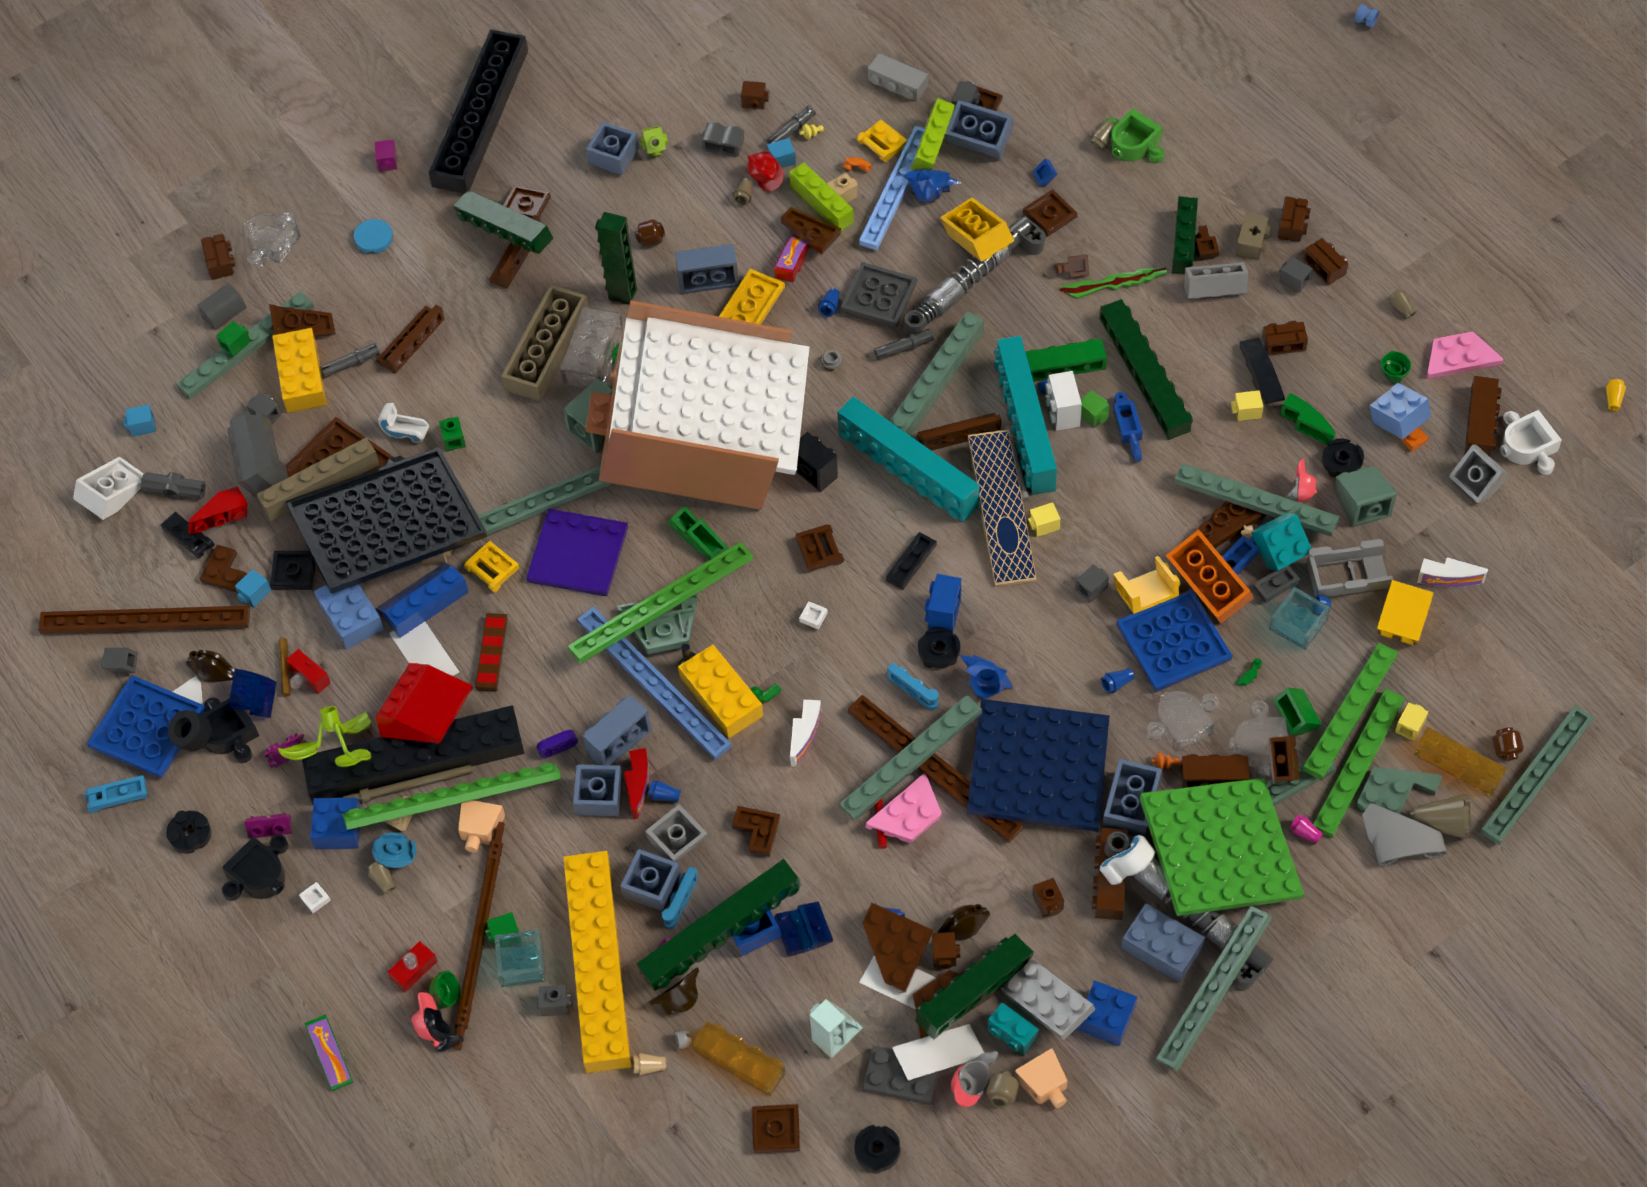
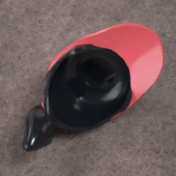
[411,992,464,1052]

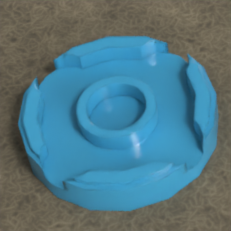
[354,219,393,254]
[372,833,417,868]

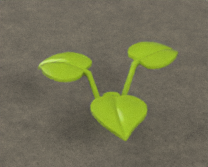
[278,706,371,767]

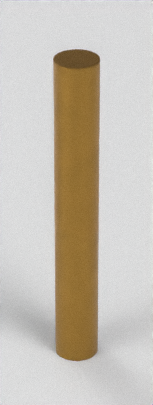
[279,638,290,697]

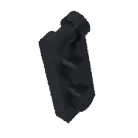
[161,512,215,559]

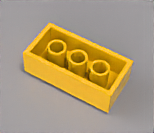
[940,197,1014,262]
[273,328,327,413]
[678,644,763,739]

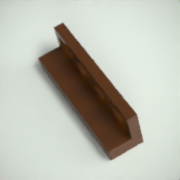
[489,215,541,289]
[376,305,445,374]
[917,412,1001,451]

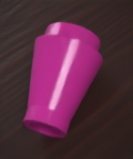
[1289,814,1323,844]

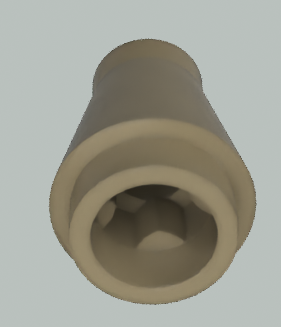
[1090,120,1115,149]
[733,178,753,206]
[1388,289,1417,319]
[367,861,396,894]

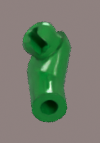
[750,683,782,702]

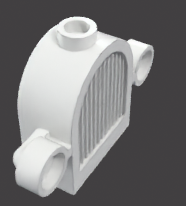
[1500,410,1562,475]

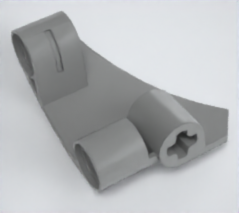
[1362,803,1447,867]

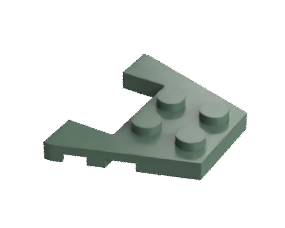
[617,593,698,654]
[1356,767,1443,814]

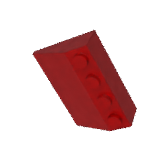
[375,663,473,743]

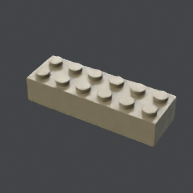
[501,284,589,402]

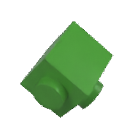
[1080,390,1109,427]

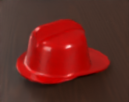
[747,151,784,192]

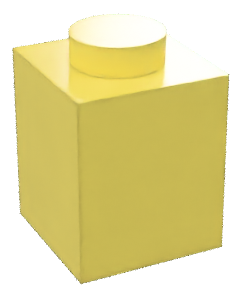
[1231,391,1263,421]
[1027,502,1061,537]
[1395,702,1429,742]

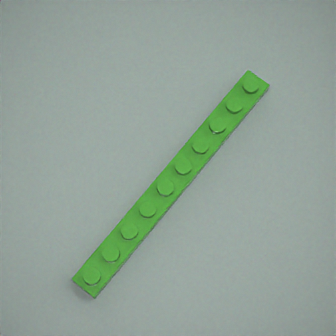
[568,542,753,664]
[342,763,561,830]

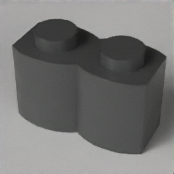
[701,123,744,157]

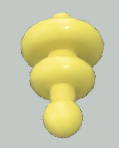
[800,124,824,140]

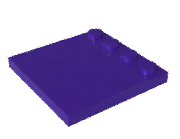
[526,508,628,596]

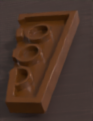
[1195,501,1267,548]

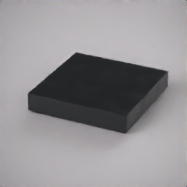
[270,551,315,590]

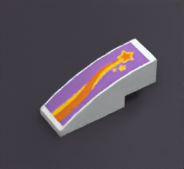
[1417,558,1488,587]
[790,700,821,767]

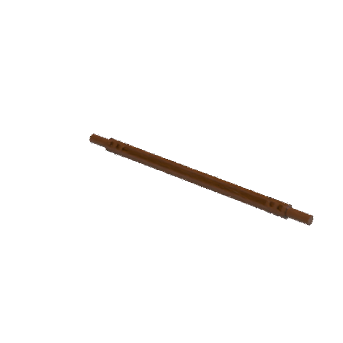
[452,822,505,1050]

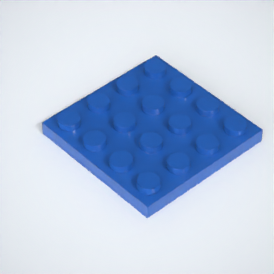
[1116,589,1232,692]
[87,675,205,779]

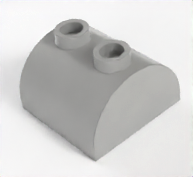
[1449,445,1507,503]
[645,804,708,862]

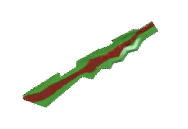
[1060,267,1167,299]

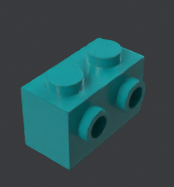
[988,1003,1039,1056]

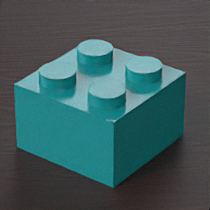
[1251,513,1312,571]

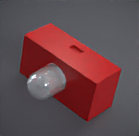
[286,649,331,694]
[387,941,438,992]

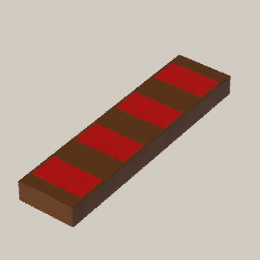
[475,613,508,691]

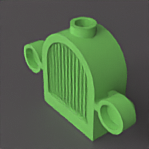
[1104,108,1164,163]

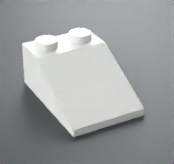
[73,457,144,520]

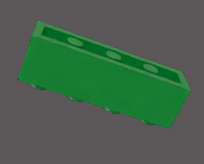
[1026,339,1107,382]

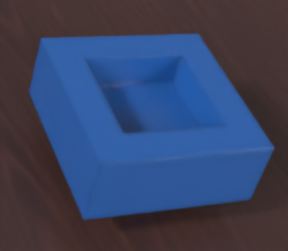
[1032,159,1058,187]

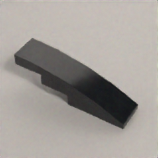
[1240,338,1285,404]

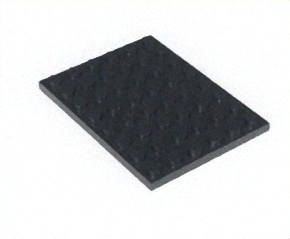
[285,447,487,594]

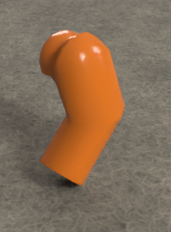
[842,157,872,172]

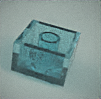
[1269,587,1331,650]
[495,930,546,987]

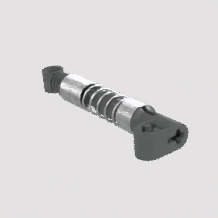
[903,216,1046,336]
[1104,831,1274,991]

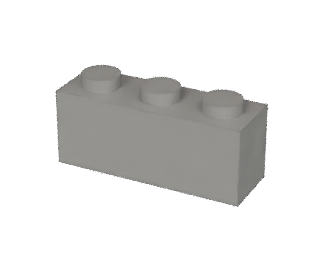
[868,53,928,102]
[1184,262,1248,299]

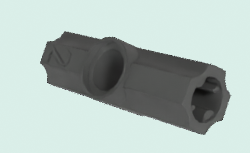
[141,472,206,499]

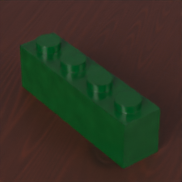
[1172,196,1198,274]

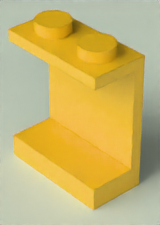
[1113,556,1180,614]

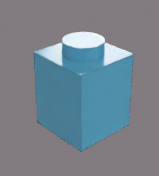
[767,138,796,168]
[123,404,156,437]
[235,569,271,607]

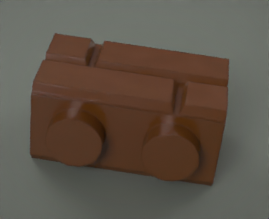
[1278,196,1311,242]
[201,234,236,280]
[1303,238,1348,285]
[1262,321,1308,355]
[1268,736,1300,782]

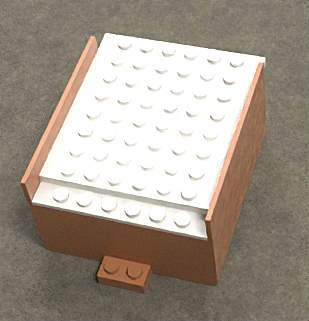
[585,300,809,510]

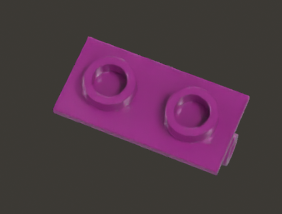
[264,733,307,768]
[244,812,292,838]

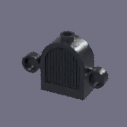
[201,695,259,763]
[222,834,289,901]

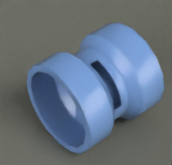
[1354,4,1379,28]

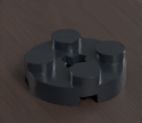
[1322,438,1364,478]
[918,627,960,668]
[166,810,212,854]
[854,1125,901,1174]

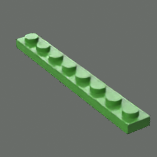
[1303,643,1398,780]
[1313,688,1405,838]

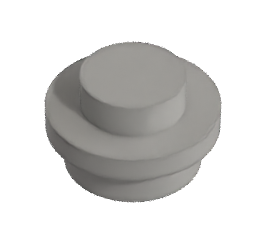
[822,350,842,369]

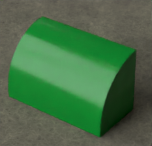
[1273,687,1322,736]

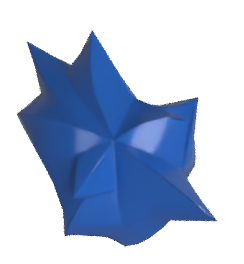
[903,169,961,203]
[959,655,1013,699]

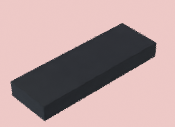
[886,532,937,590]

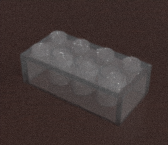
[560,306,623,388]

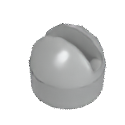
[674,1030,692,1050]

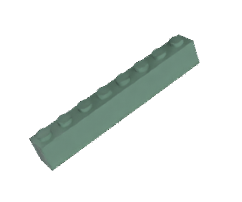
[890,311,984,437]

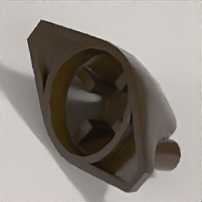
[186,650,239,682]
[937,904,990,940]
[649,967,699,1016]

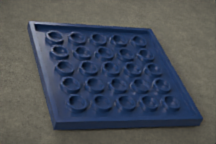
[967,699,1110,832]

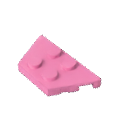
[1426,331,1503,379]
[865,773,942,844]

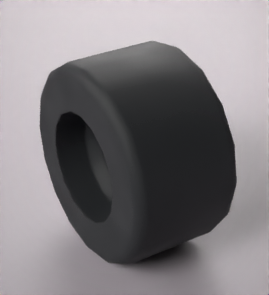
[168,710,211,752]

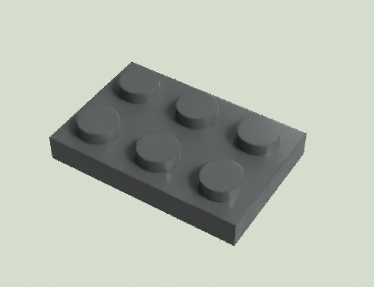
[863,1045,938,1105]

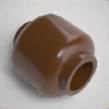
[635,219,665,247]
[1492,727,1524,761]

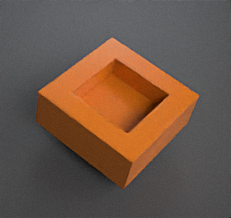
[1399,427,1429,452]

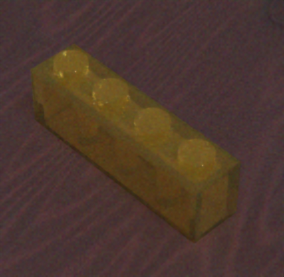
[1414,727,1507,797]
[692,1021,785,1096]

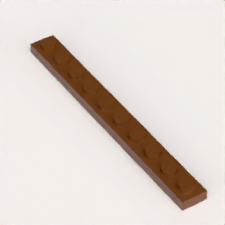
[38,605,250,634]
[848,695,1024,843]

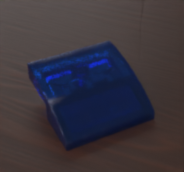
[228,669,277,718]
[774,901,833,957]

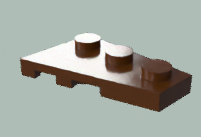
[781,207,841,254]
[269,304,336,337]

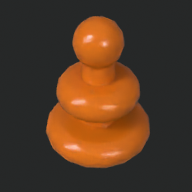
[1151,752,1180,769]

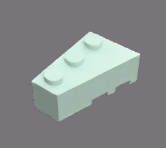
[810,999,863,1059]

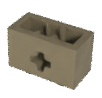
[1236,213,1271,260]

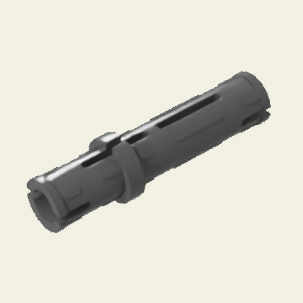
[767,105,816,144]
[874,328,934,360]
[320,343,380,378]

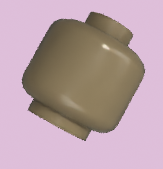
[986,1071,1019,1108]

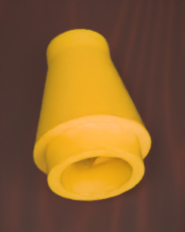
[1605,379,1626,411]

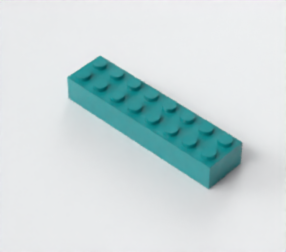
[994,336,1057,495]
[837,396,979,522]

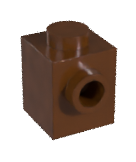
[741,81,770,109]
[1033,878,1064,917]
[932,932,960,969]

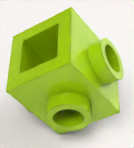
[640,126,668,156]

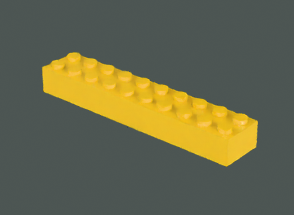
[563,851,632,1073]

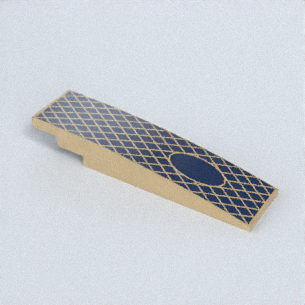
[968,430,1036,587]

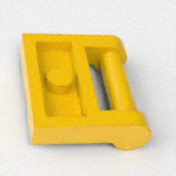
[856,119,908,162]
[464,541,519,592]

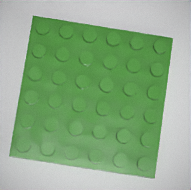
[1139,778,1304,916]

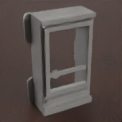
[1306,539,1393,598]

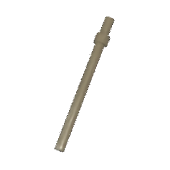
[343,764,472,803]

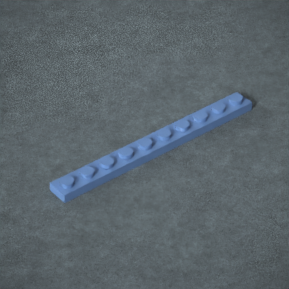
[577,606,731,760]

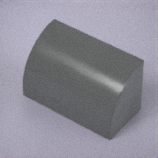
[198,283,247,330]

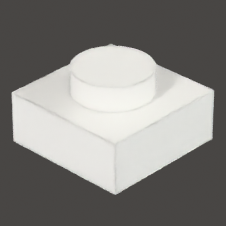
[799,601,828,630]
[299,882,331,914]

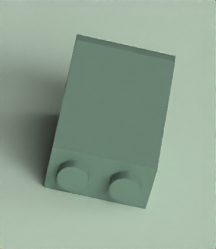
[563,378,612,453]
[1334,466,1397,528]

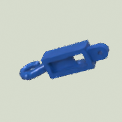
[1113,392,1143,462]
[1222,523,1266,575]

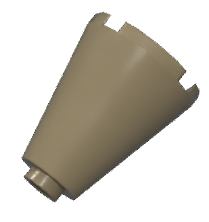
[1410,794,1471,838]

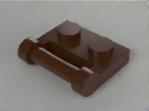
[796,524,844,572]

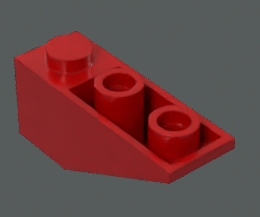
[188,486,248,535]

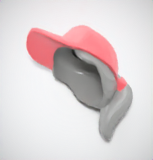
[1285,458,1317,504]
[951,1051,998,1107]

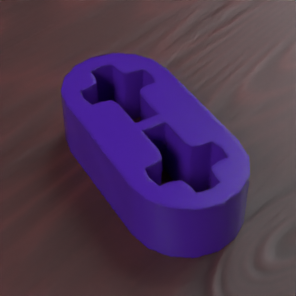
[536,730,578,758]

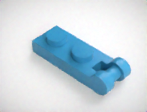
[887,663,939,710]
[85,775,148,813]
[662,866,699,930]

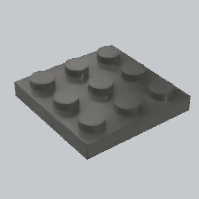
[841,262,917,328]

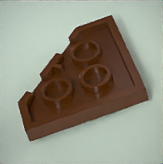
[862,903,934,992]

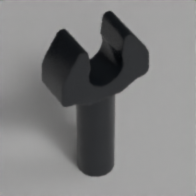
[677,644,696,667]

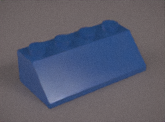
[376,563,468,638]

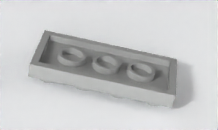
[1000,959,1096,1041]

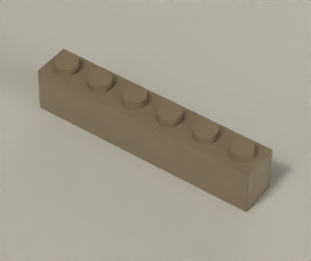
[257,437,380,522]

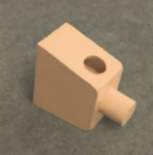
[458,800,505,853]
[1015,1048,1067,1108]

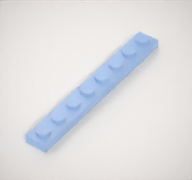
[859,126,925,250]

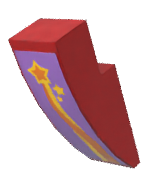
[774,235,810,283]
[624,748,649,819]

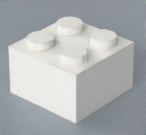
[1045,371,1082,431]

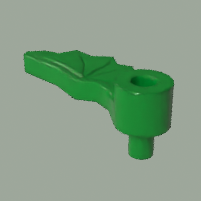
[1236,658,1262,686]

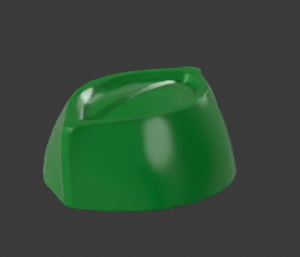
[1381,350,1411,384]
[430,970,460,1009]

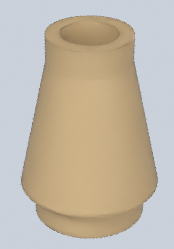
[633,1053,666,1076]

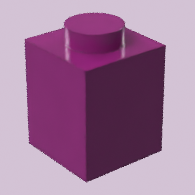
[375,140,397,171]

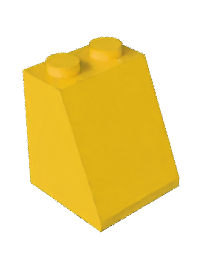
[1377,580,1434,645]

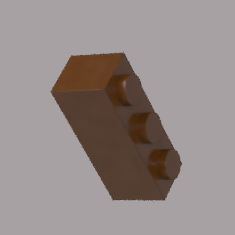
[1181,754,1250,788]

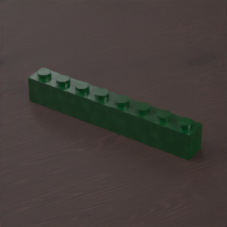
[1099,299,1193,440]
[636,859,802,991]

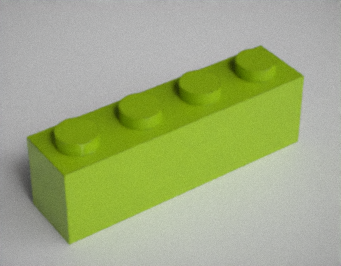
[910,98,955,171]
[789,162,854,231]

